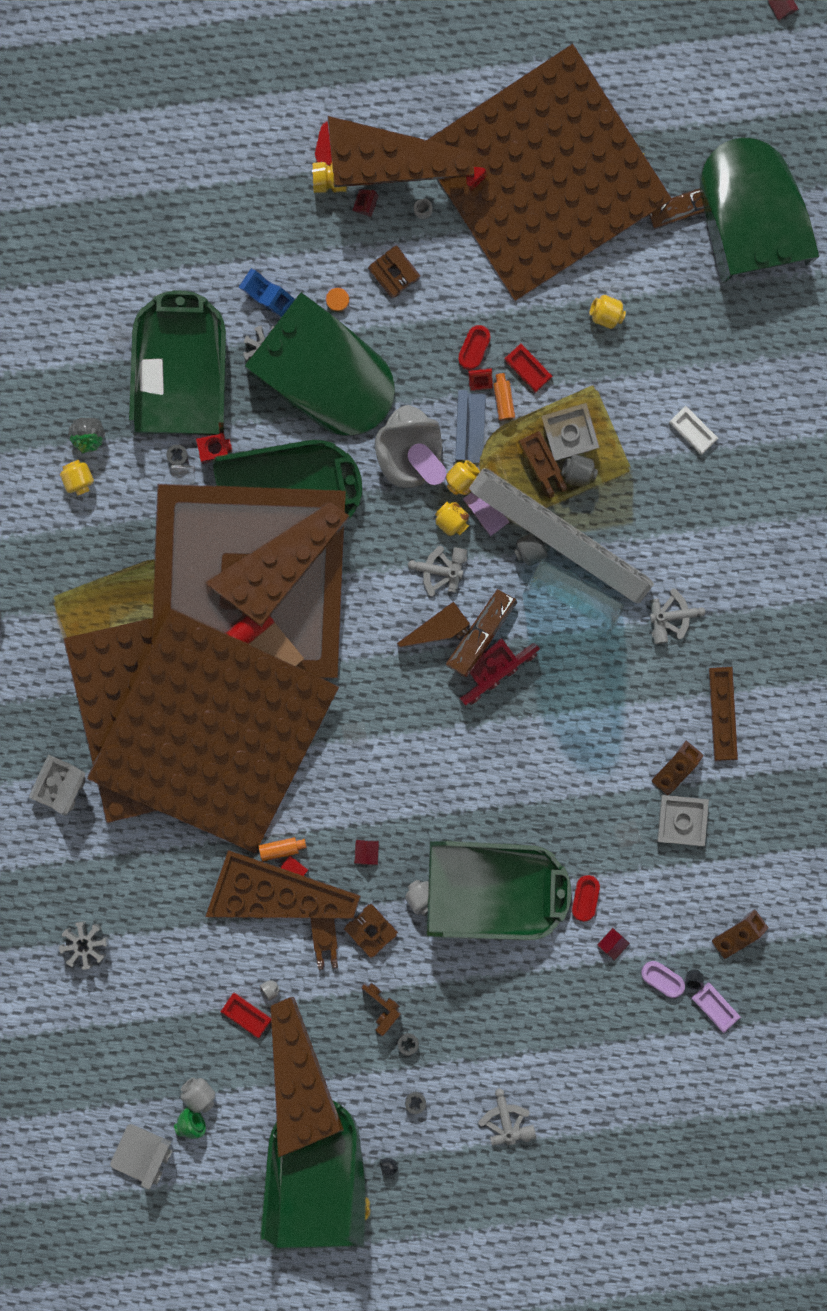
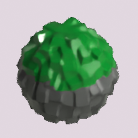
[68,418,106,453]

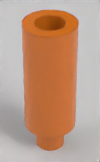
[493,373,516,421]
[259,837,307,862]

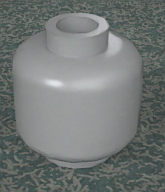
[405,880,429,916]
[180,1077,215,1113]

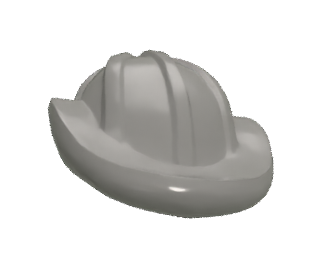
[375,405,442,488]

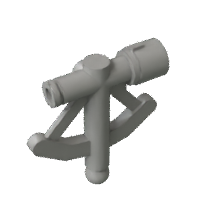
[408,546,467,596]
[650,588,706,644]
[479,1088,537,1146]

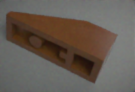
[397,601,470,648]

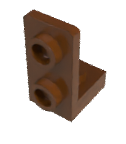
[652,740,704,795]
[712,909,769,959]
[361,983,401,1036]

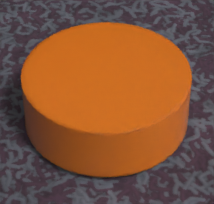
[326,288,349,312]

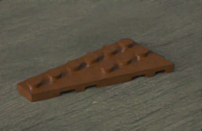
[327,116,474,187]
[205,502,350,627]
[205,850,361,918]
[271,997,344,1157]

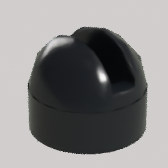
[685,969,704,990]
[380,1158,398,1178]

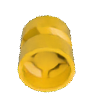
[312,162,346,193]

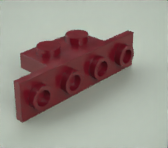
[459,638,540,706]

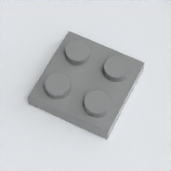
[542,403,599,461]
[657,795,709,846]

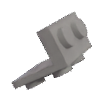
[29,754,86,816]
[110,1124,173,1189]

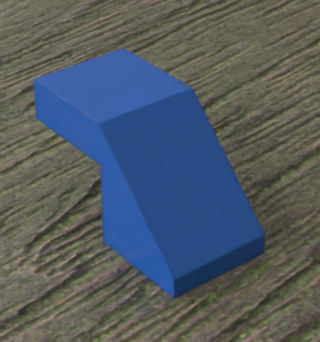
[238,268,295,317]

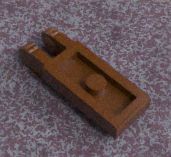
[518,431,567,499]
[310,918,338,970]

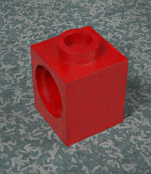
[196,433,233,464]

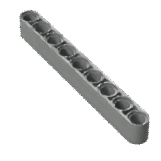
[469,468,654,603]

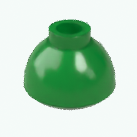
[174,1107,206,1139]

